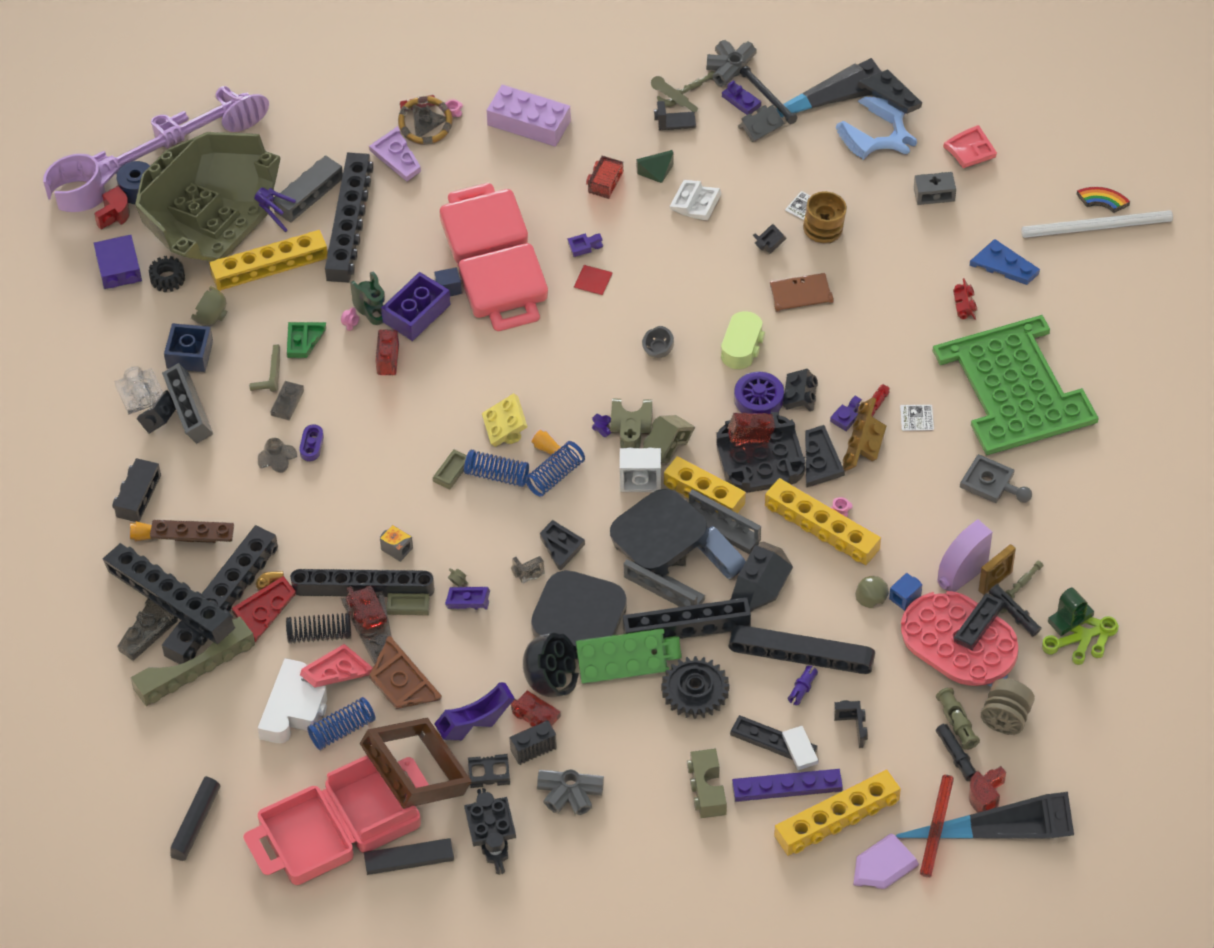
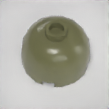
[191,286,228,326]

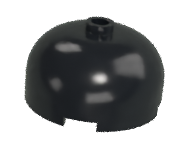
[523,632,579,697]

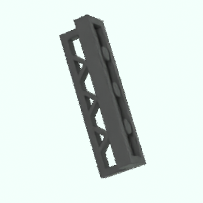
[689,489,761,554]
[623,559,705,607]

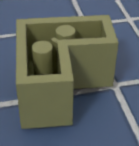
[643,415,695,463]

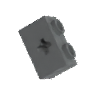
[914,172,956,205]

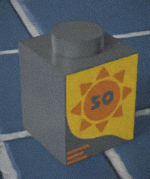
[380,525,413,562]

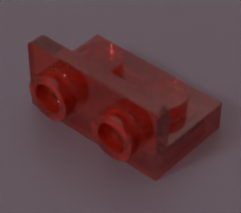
[345,586,387,630]
[511,690,561,727]

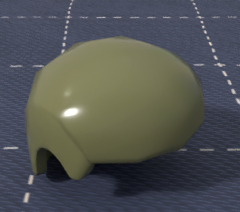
[855,576,889,608]

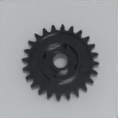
[661,656,730,719]

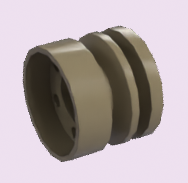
[981,678,1035,735]

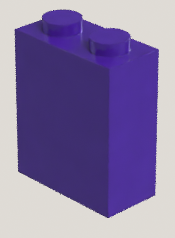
[93,235,142,289]

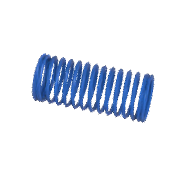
[525,441,585,497]
[464,449,529,487]
[307,697,376,750]

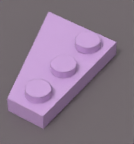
[369,126,421,181]

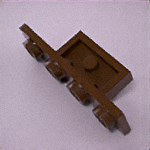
[150,520,234,543]

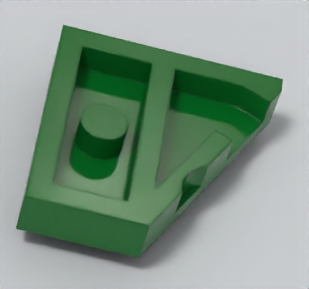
[287,322,326,358]

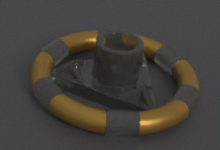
[398,96,453,145]

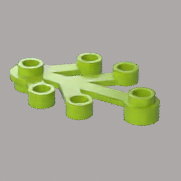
[1042,616,1119,665]

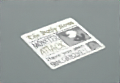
[785,191,811,220]
[900,405,934,431]

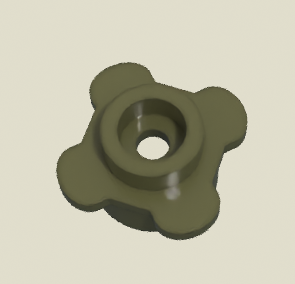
[448,568,468,587]

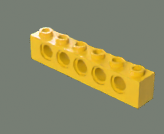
[209,230,328,291]
[765,478,881,565]
[774,769,901,856]

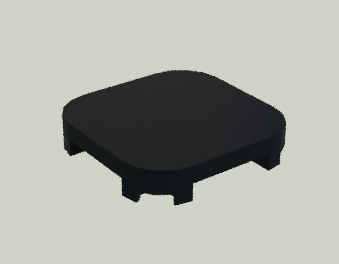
[716,412,805,493]
[610,489,709,577]
[531,570,627,651]

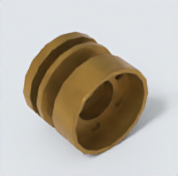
[803,191,847,243]

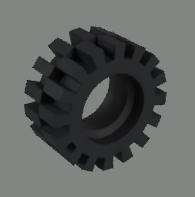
[149,256,185,292]

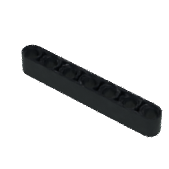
[290,569,435,597]
[728,625,875,674]

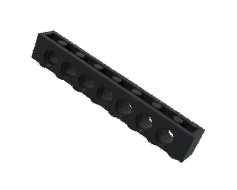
[325,152,374,283]
[162,525,278,664]
[102,543,235,645]

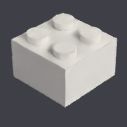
[620,448,661,492]

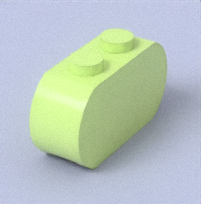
[721,311,765,369]

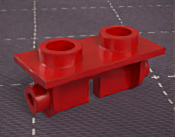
[953,278,977,320]

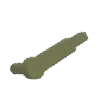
[651,76,698,113]
[249,344,280,392]

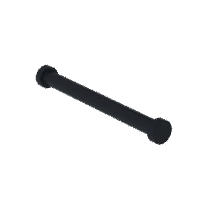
[740,66,798,124]

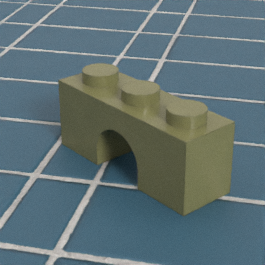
[687,748,727,818]

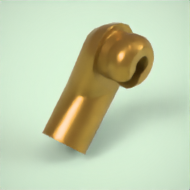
[256,571,284,590]

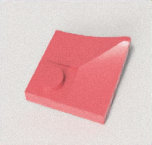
[943,125,997,168]

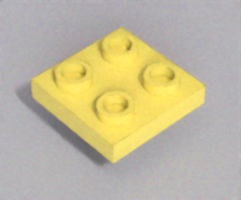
[482,393,528,447]

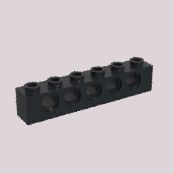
[623,598,751,639]

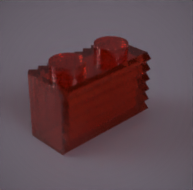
[586,155,624,199]
[375,329,399,375]
[728,412,775,443]

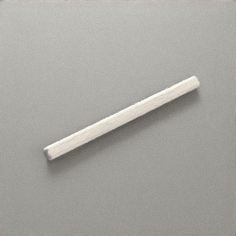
[1021,210,1173,238]

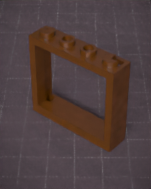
[359,717,472,809]

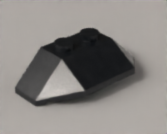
[730,541,793,612]

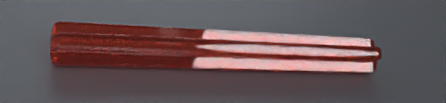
[920,774,954,878]

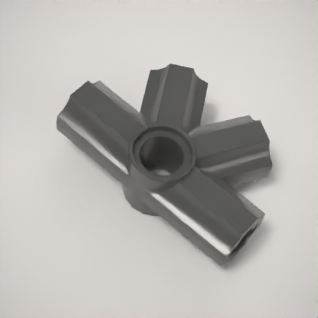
[706,40,757,87]
[537,769,604,815]

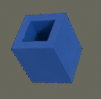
[889,573,923,611]

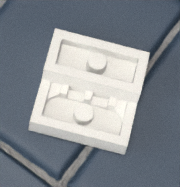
[670,180,722,221]

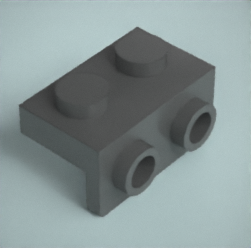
[738,105,785,142]

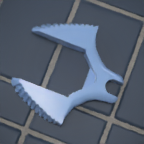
[836,97,917,160]

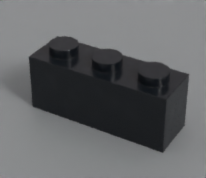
[112,458,161,522]

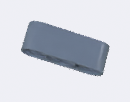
[698,526,746,579]

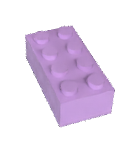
[486,85,571,147]

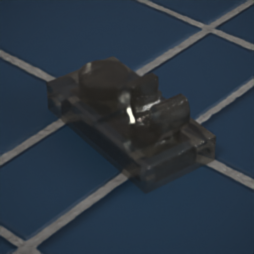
[270,381,304,421]

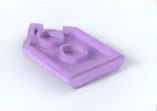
[854,834,919,889]

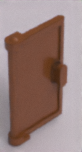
[770,273,834,312]

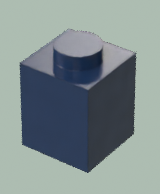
[434,267,462,296]

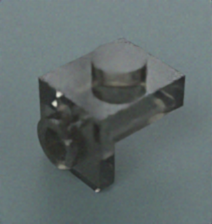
[511,556,545,584]

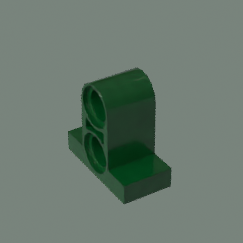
[1048,587,1094,636]

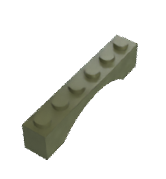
[131,617,255,706]

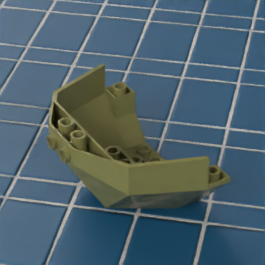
[135,132,281,261]

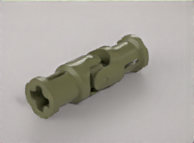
[936,687,980,750]

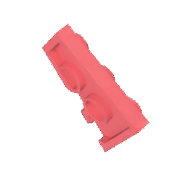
[300,644,373,687]

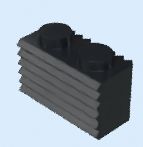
[509,720,557,765]

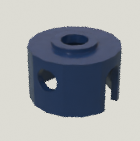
[116,161,150,204]

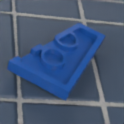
[969,239,1040,285]

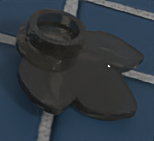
[258,438,297,473]

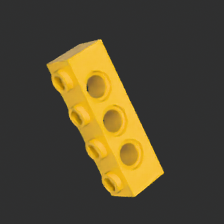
[664,456,746,520]

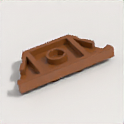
[369,636,442,709]

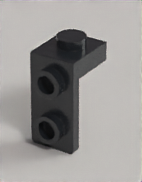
[654,101,696,131]
[136,390,176,434]
[834,700,868,748]

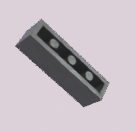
[273,155,343,223]
[162,363,213,444]

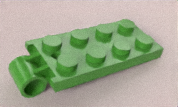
[576,629,682,683]

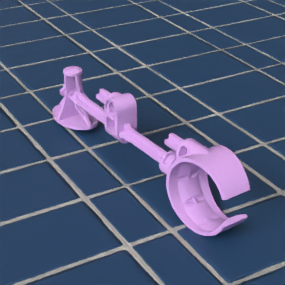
[43,86,269,212]

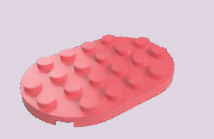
[901,591,1018,686]

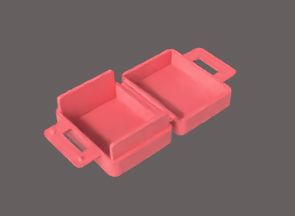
[439,183,548,331]
[243,755,429,885]

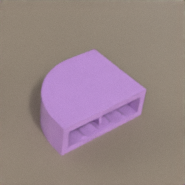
[937,519,993,592]

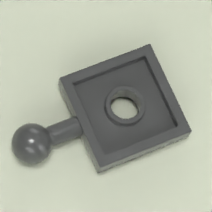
[960,454,1032,503]

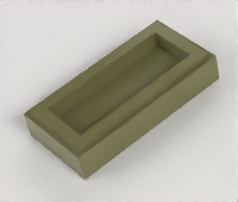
[432,449,470,490]
[386,593,430,615]

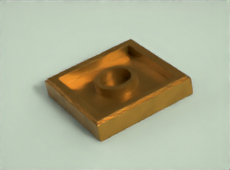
[978,544,1016,595]

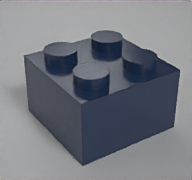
[164,323,213,372]

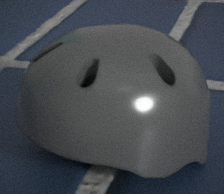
[642,326,674,358]

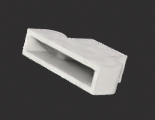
[258,658,327,743]

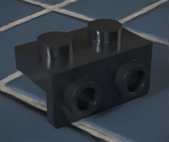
[783,368,818,411]

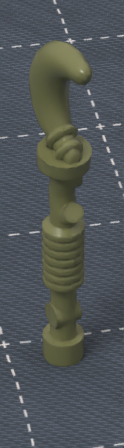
[657,71,714,107]
[1000,560,1044,613]

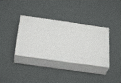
[782,726,818,770]

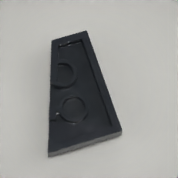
[858,69,922,114]
[805,425,845,488]

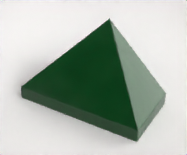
[636,150,674,183]

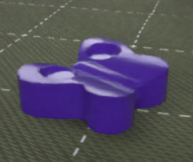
[592,414,611,437]

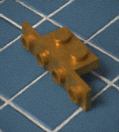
[843,398,887,472]

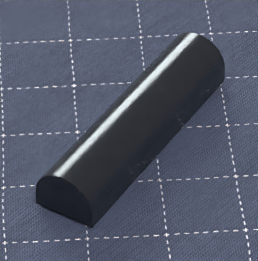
[170,776,221,861]

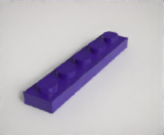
[732,769,843,802]

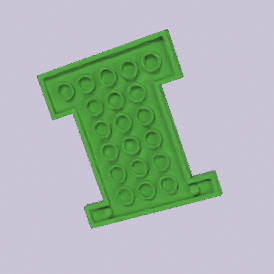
[932,315,1099,456]

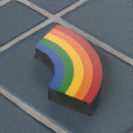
[1076,187,1130,213]

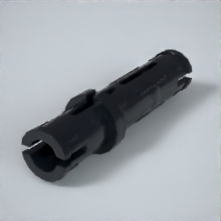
[989,584,1042,637]
[936,724,978,781]

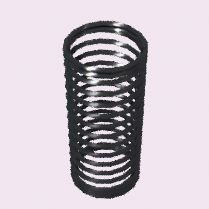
[286,612,351,644]

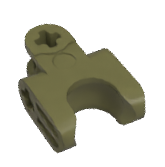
[611,398,652,448]

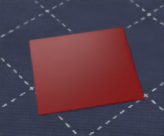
[574,265,613,295]

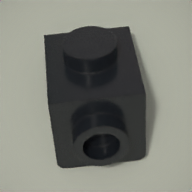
[753,224,787,254]

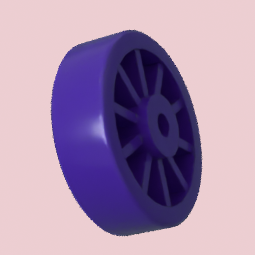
[734,371,784,419]

